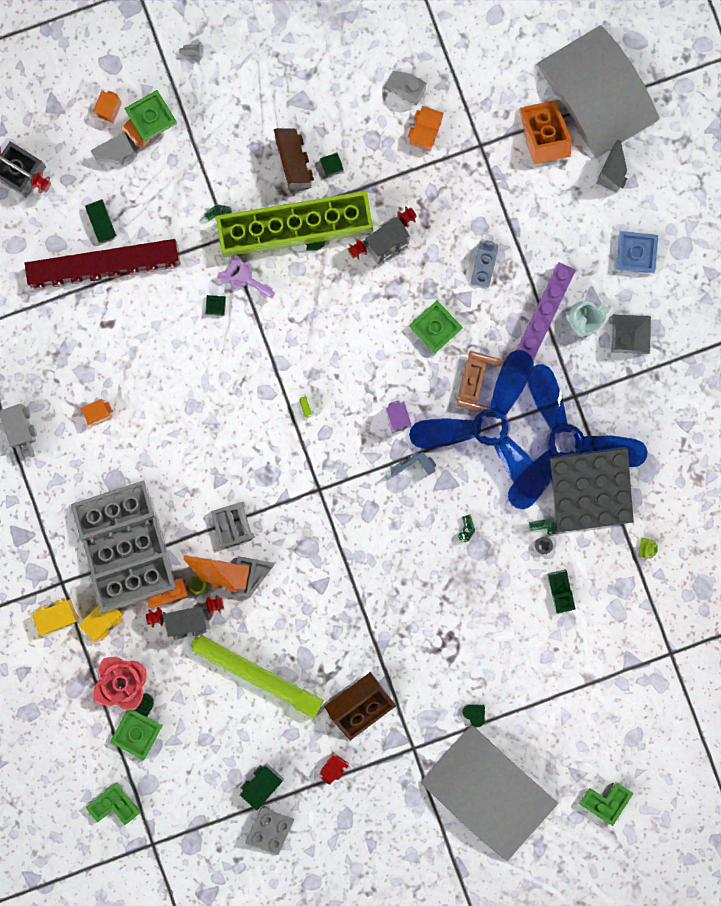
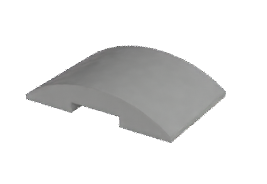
[536,25,660,159]
[71,480,176,614]
[420,724,558,861]

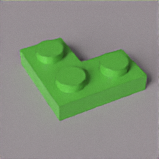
[85,782,141,825]
[579,782,634,826]

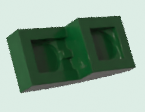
[85,199,117,243]
[547,569,576,614]

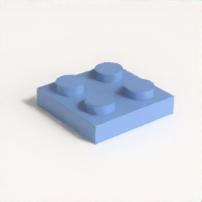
[616,231,658,274]

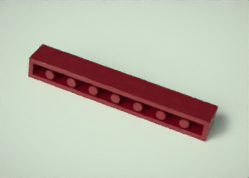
[24,239,181,290]

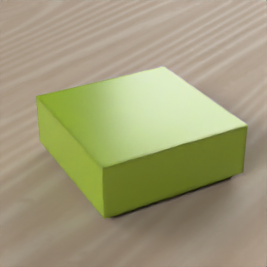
[299,396,312,418]

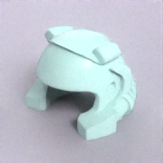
[566,301,609,337]

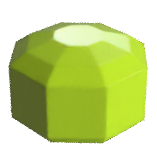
[188,576,207,595]

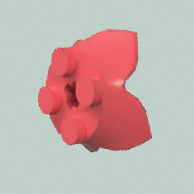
[93,657,147,710]

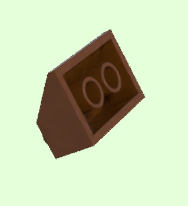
[273,128,314,193]
[324,672,396,741]

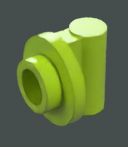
[638,538,658,559]

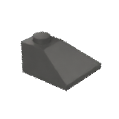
[596,139,628,192]
[611,314,651,354]

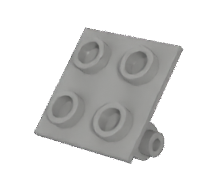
[245,805,295,855]

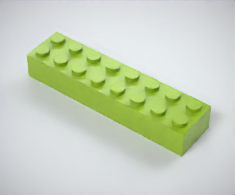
[216,191,373,258]

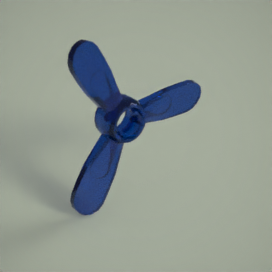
[409,350,547,498]
[508,364,648,510]

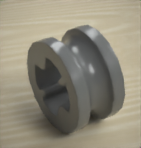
[535,537,553,554]

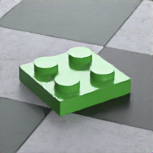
[124,90,177,142]
[409,300,463,354]
[110,710,163,760]

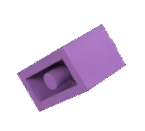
[385,400,412,433]

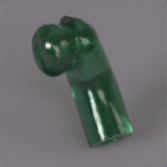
[203,204,232,221]
[458,514,475,542]
[529,519,557,535]

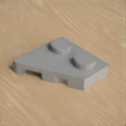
[231,556,275,598]

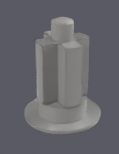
[179,42,203,59]

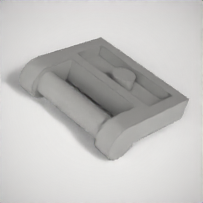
[210,501,255,548]

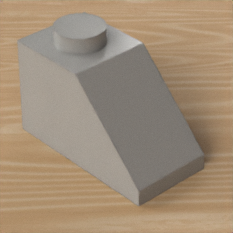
[384,70,427,106]
[90,132,137,166]

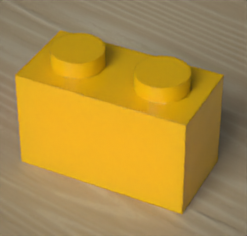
[32,598,79,636]
[78,605,125,642]

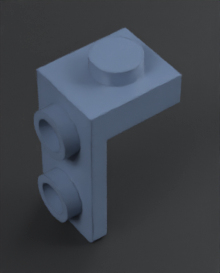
[471,240,498,288]
[391,451,437,477]

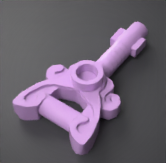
[217,255,275,299]

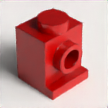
[320,752,349,785]

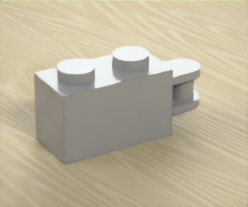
[0,404,37,461]

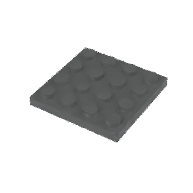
[549,447,634,533]

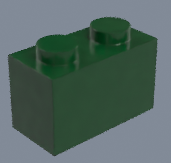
[240,763,284,811]

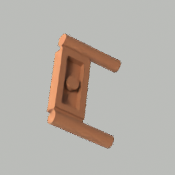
[457,350,506,416]

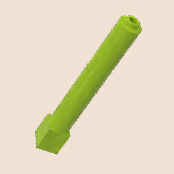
[190,634,324,718]

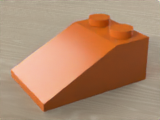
[519,100,572,164]
[183,555,250,592]

